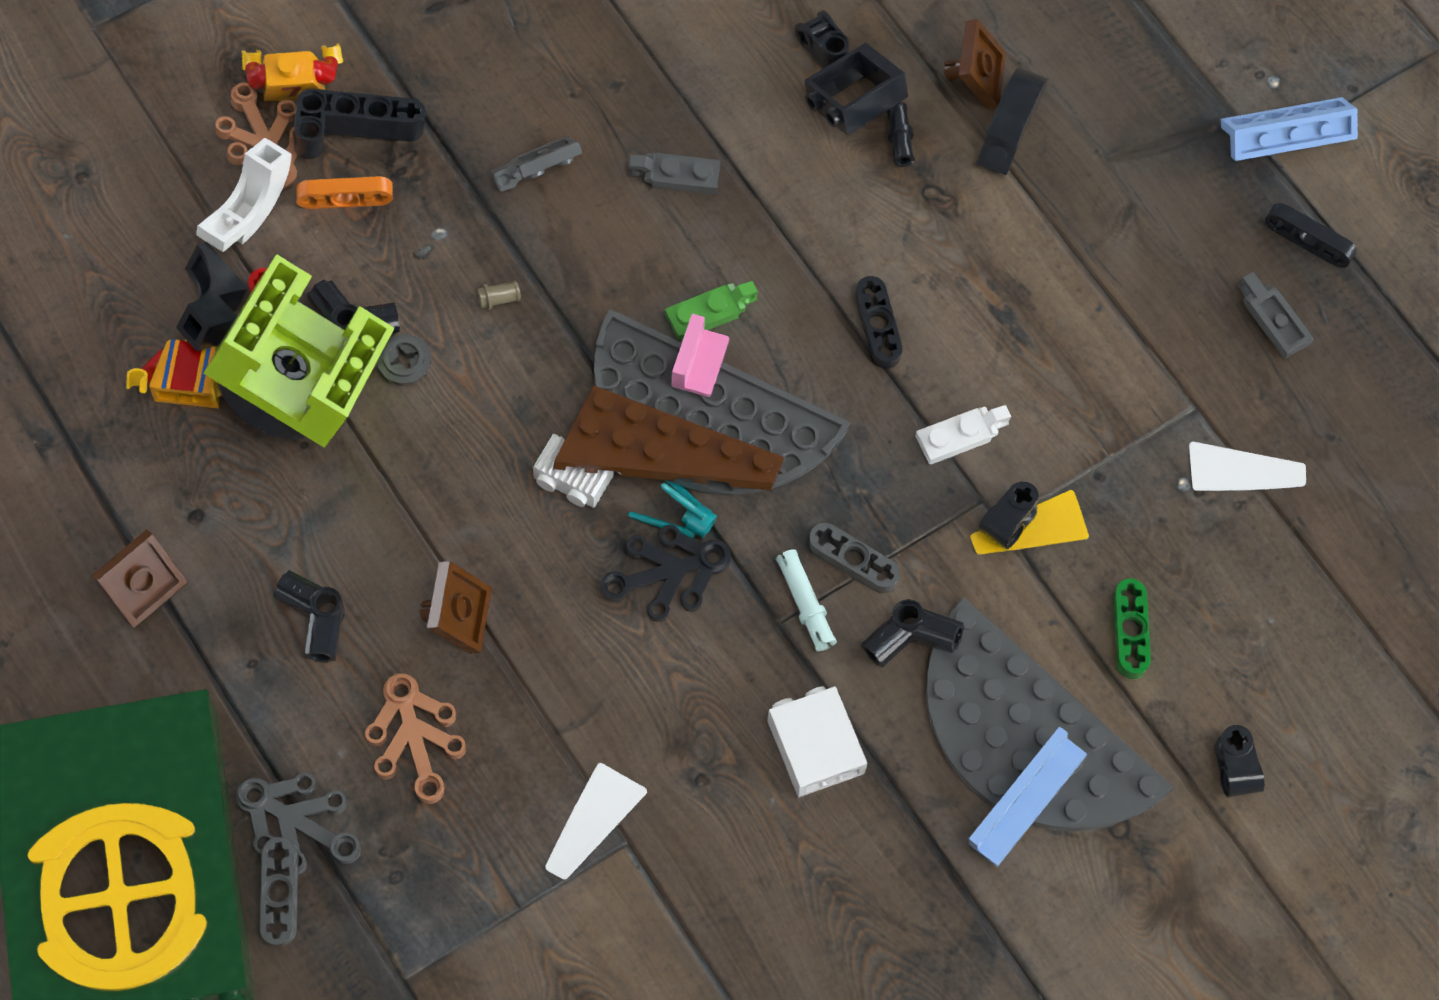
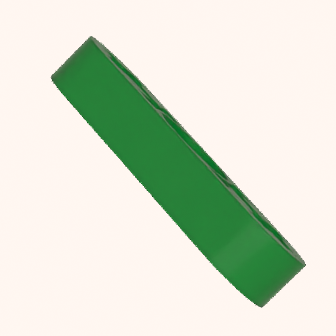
[1113,578,1151,679]

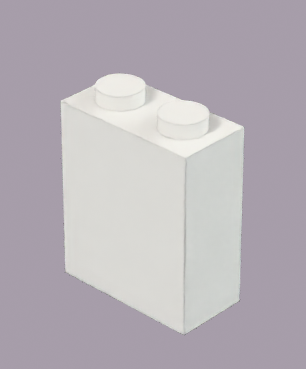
[767,686,867,797]

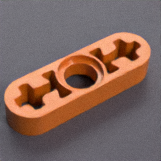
[296,177,393,209]

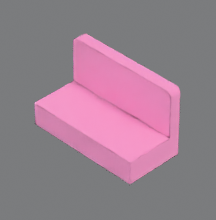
[671,314,729,397]

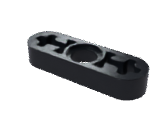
[1265,203,1357,268]
[855,276,903,369]

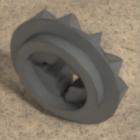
[377,334,431,386]

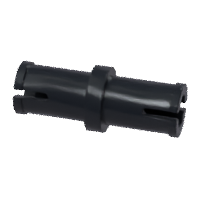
[887,102,915,167]

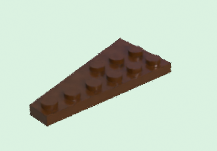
[553,385,784,491]

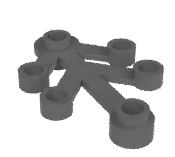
[236,772,361,875]

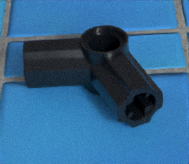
[307,280,400,333]
[273,570,345,663]
[861,599,965,667]

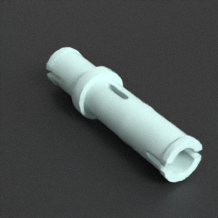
[776,549,837,651]

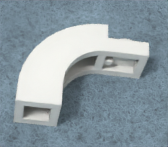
[196,138,292,252]

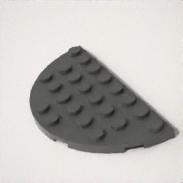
[594,309,851,495]
[926,597,1174,832]

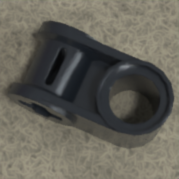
[794,10,849,69]
[978,481,1039,549]
[1214,725,1265,798]

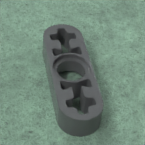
[808,523,900,593]
[260,837,298,946]

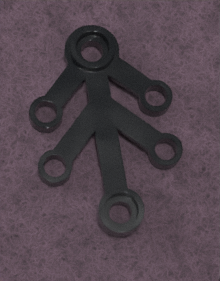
[601,525,731,622]

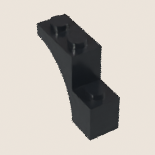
[176,242,248,351]

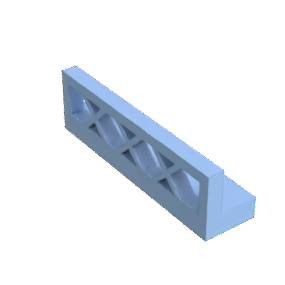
[1221,97,1358,161]
[969,726,1087,867]

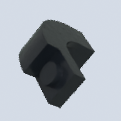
[976,68,1048,175]

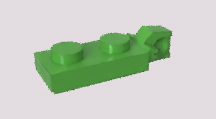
[665,281,758,341]

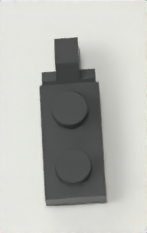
[490,136,582,191]
[629,153,721,195]
[1238,272,1314,359]

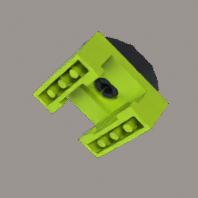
[203,254,394,448]

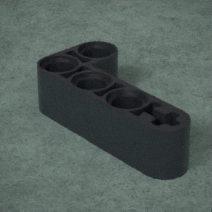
[294,89,426,159]

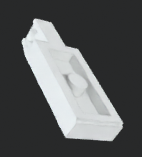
[915,405,1011,465]

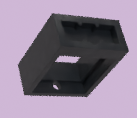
[804,42,908,135]

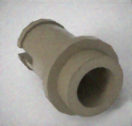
[477,280,521,310]

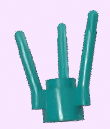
[628,480,717,539]

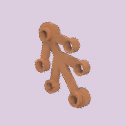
[215,82,309,190]
[365,673,466,804]

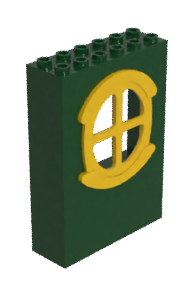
[0,689,255,1000]

